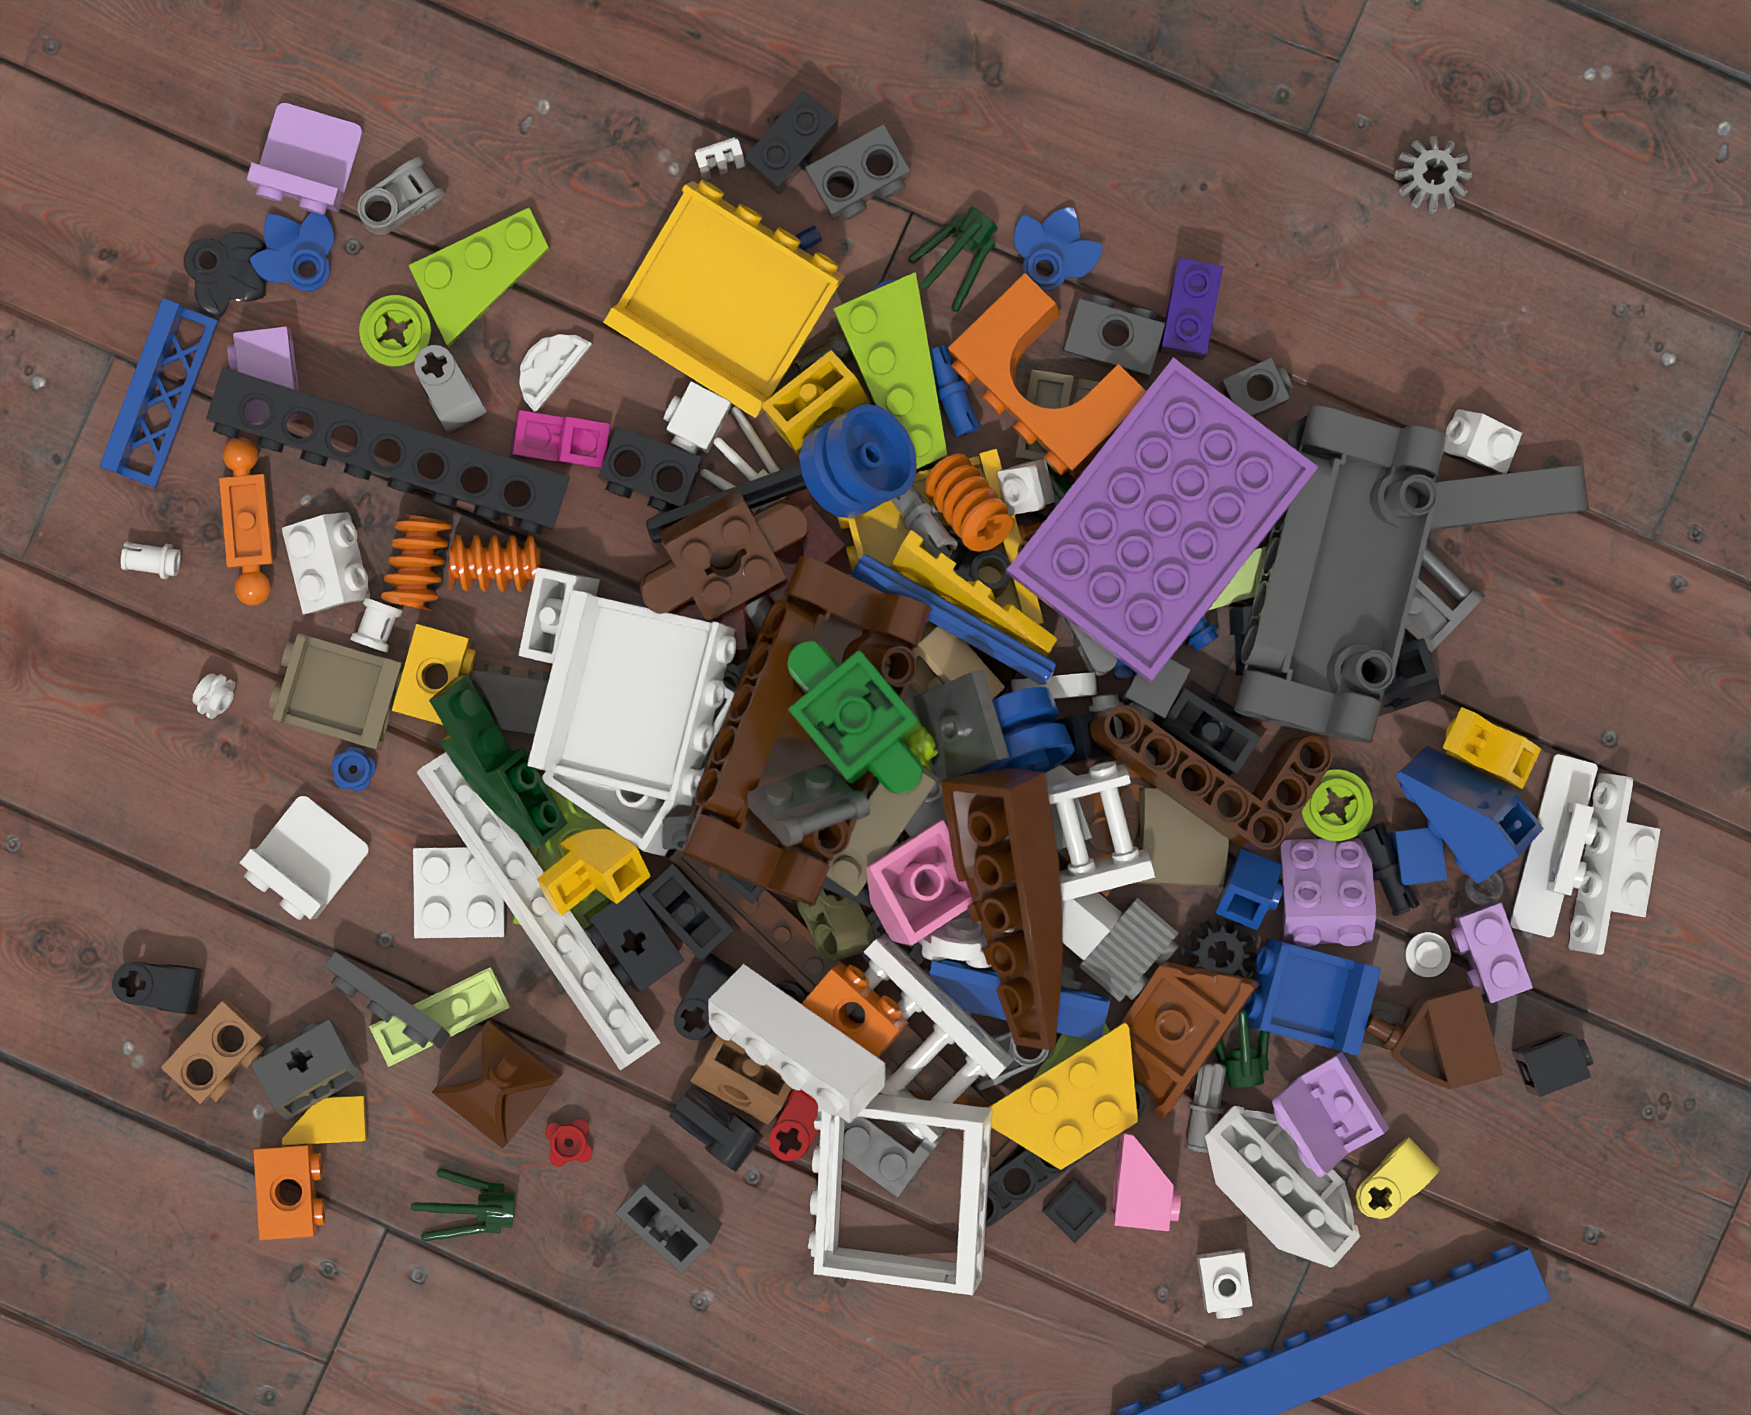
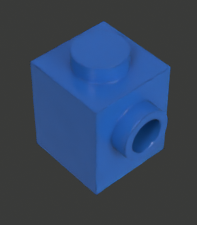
[1216,848,1285,930]

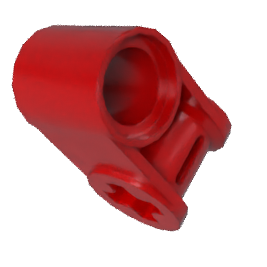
[769,1089,821,1161]

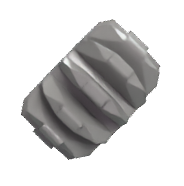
[1394,136,1472,214]

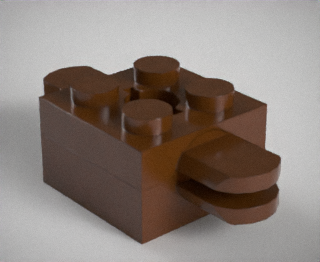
[640,489,807,622]

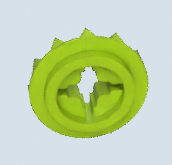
[359,295,432,367]
[1302,770,1373,841]

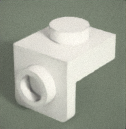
[1444,409,1522,474]
[997,458,1056,515]

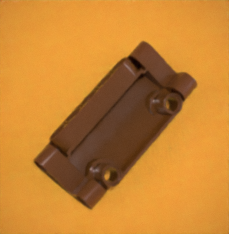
[681,556,932,906]

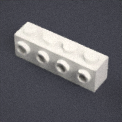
[708,964,885,1123]

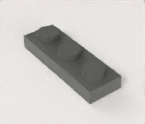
[325,952,451,1049]

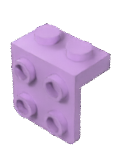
[247,103,363,215]
[1280,838,1376,947]
[1272,1052,1389,1177]

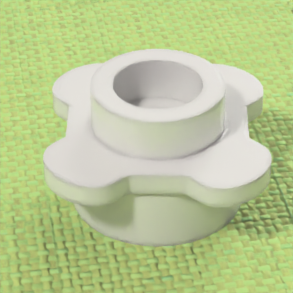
[193,673,235,719]

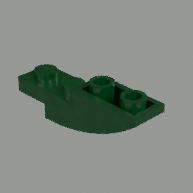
[429,674,568,848]

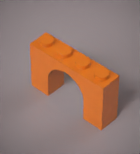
[948,273,1146,481]

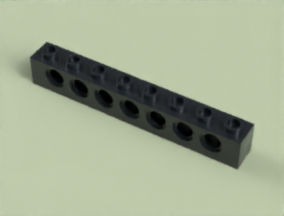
[206,367,570,535]

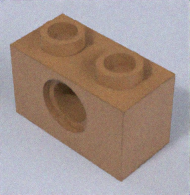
[690,1034,792,1125]

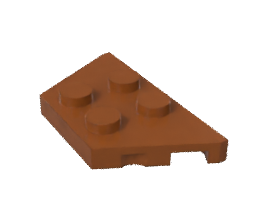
[1120,961,1259,1120]

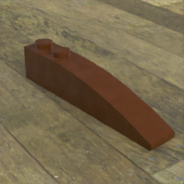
[941,768,1063,1050]

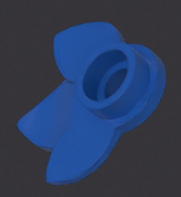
[1014,207,1103,291]
[250,212,334,292]

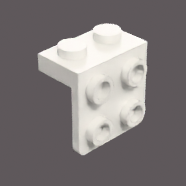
[240,796,369,920]

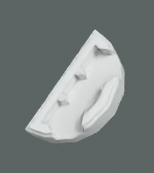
[519,334,593,413]

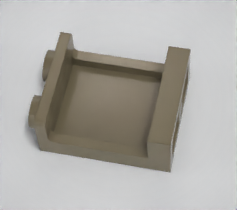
[269,633,405,750]

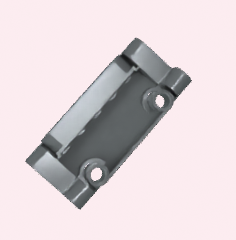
[1234,405,1447,743]

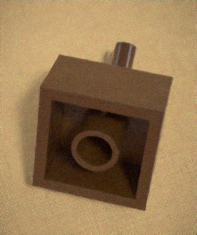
[1365,984,1503,1089]
[431,1019,562,1149]

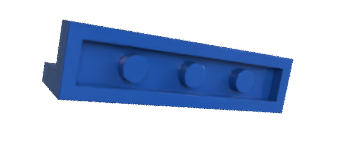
[99,298,219,489]
[929,958,1111,1041]

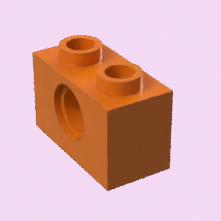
[801,962,909,1058]
[253,1144,326,1240]

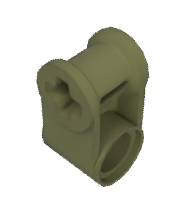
[797,888,874,963]

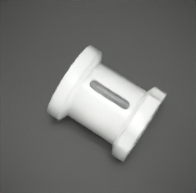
[350,597,403,653]

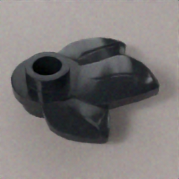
[183,232,266,317]

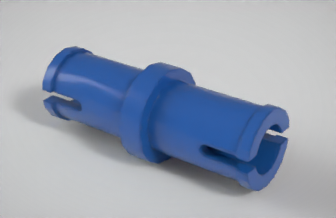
[929,345,982,438]

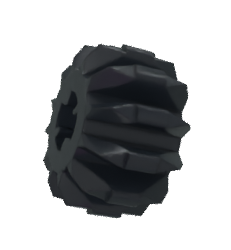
[1181,916,1258,978]

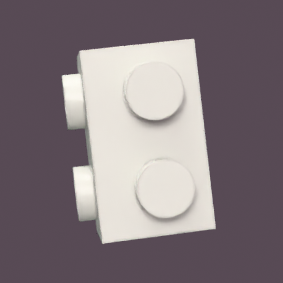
[281,512,370,615]

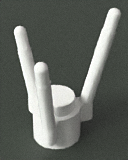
[700,406,785,513]

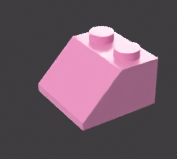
[866,819,973,946]
[1110,1129,1181,1231]

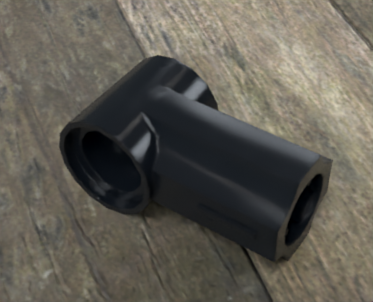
[669,1085,764,1172]

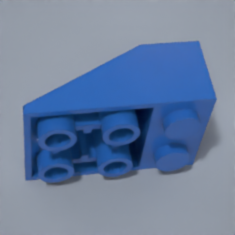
[1395,746,1544,884]

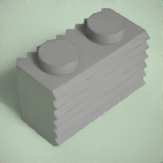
[1077,898,1179,1002]

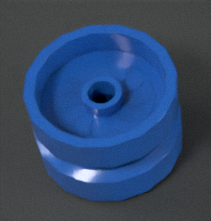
[800,404,917,519]
[977,687,1075,773]

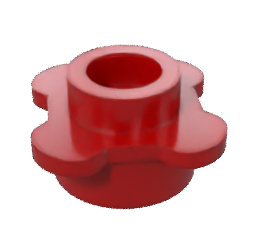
[545,1119,593,1167]

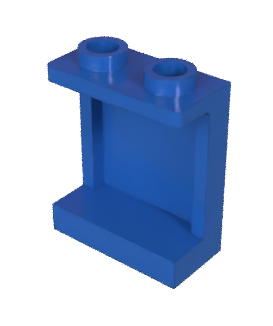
[1244,938,1381,1056]

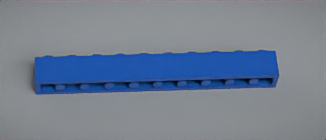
[1116,1242,1551,1415]

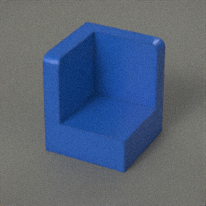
[1391,827,1447,885]

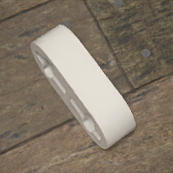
[1011,672,1098,700]

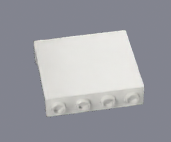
[527,590,736,806]

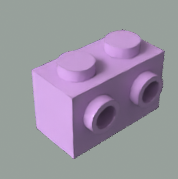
[1451,902,1533,1004]

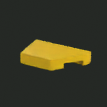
[282,1095,367,1145]

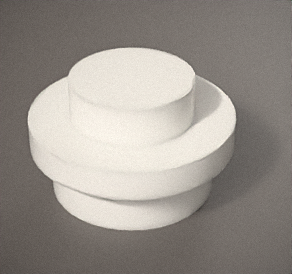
[1405,932,1451,977]

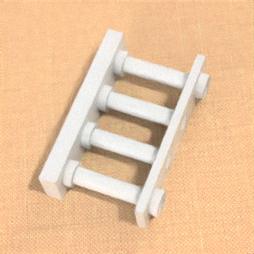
[978,762,1155,923]
[847,933,1014,1143]

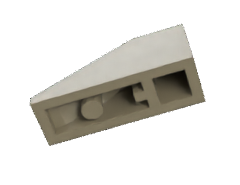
[827,766,939,896]

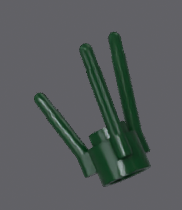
[908,206,998,312]
[1214,1009,1270,1087]
[410,1168,515,1241]

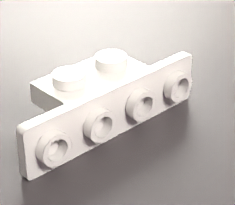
[1509,754,1598,937]
[1568,773,1660,955]

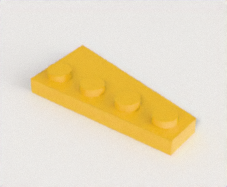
[890,530,1057,657]

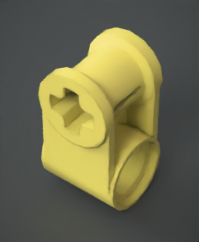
[1355,1136,1440,1219]

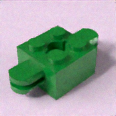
[787,641,923,795]

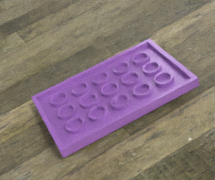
[1006,357,1318,683]

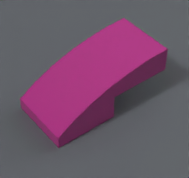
[510,410,610,468]

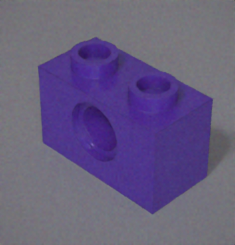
[1159,258,1223,360]

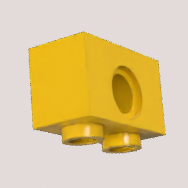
[761,350,871,458]
[392,624,477,725]

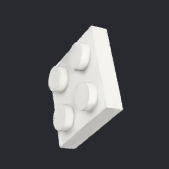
[413,847,506,938]

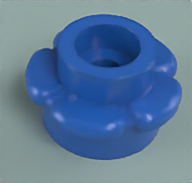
[331,747,376,791]

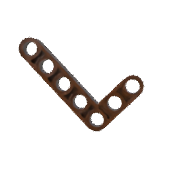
[1090,706,1333,851]

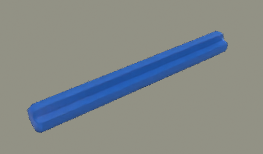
[852,555,1056,685]

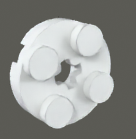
[918,909,991,968]

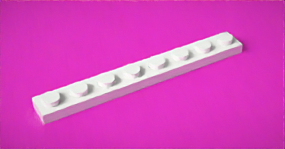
[417,752,660,1071]

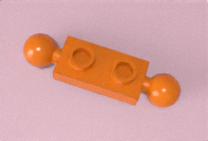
[219,437,274,606]

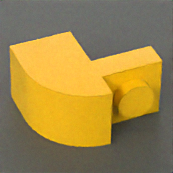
[1442,707,1541,789]
[537,829,651,916]

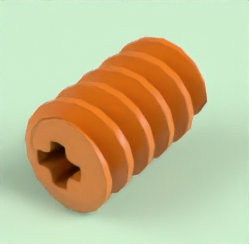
[924,453,1015,552]
[380,514,452,611]
[449,534,541,592]

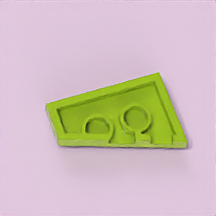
[408,208,550,348]

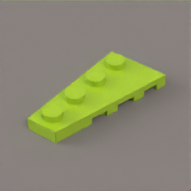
[833,272,947,469]

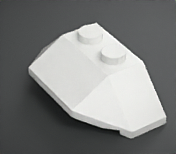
[1205,1105,1360,1268]

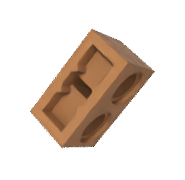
[160,1000,267,1104]

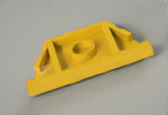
[987,1022,1138,1170]

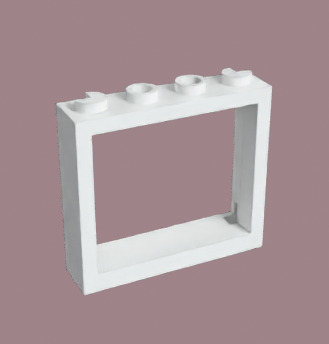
[808,1094,992,1295]

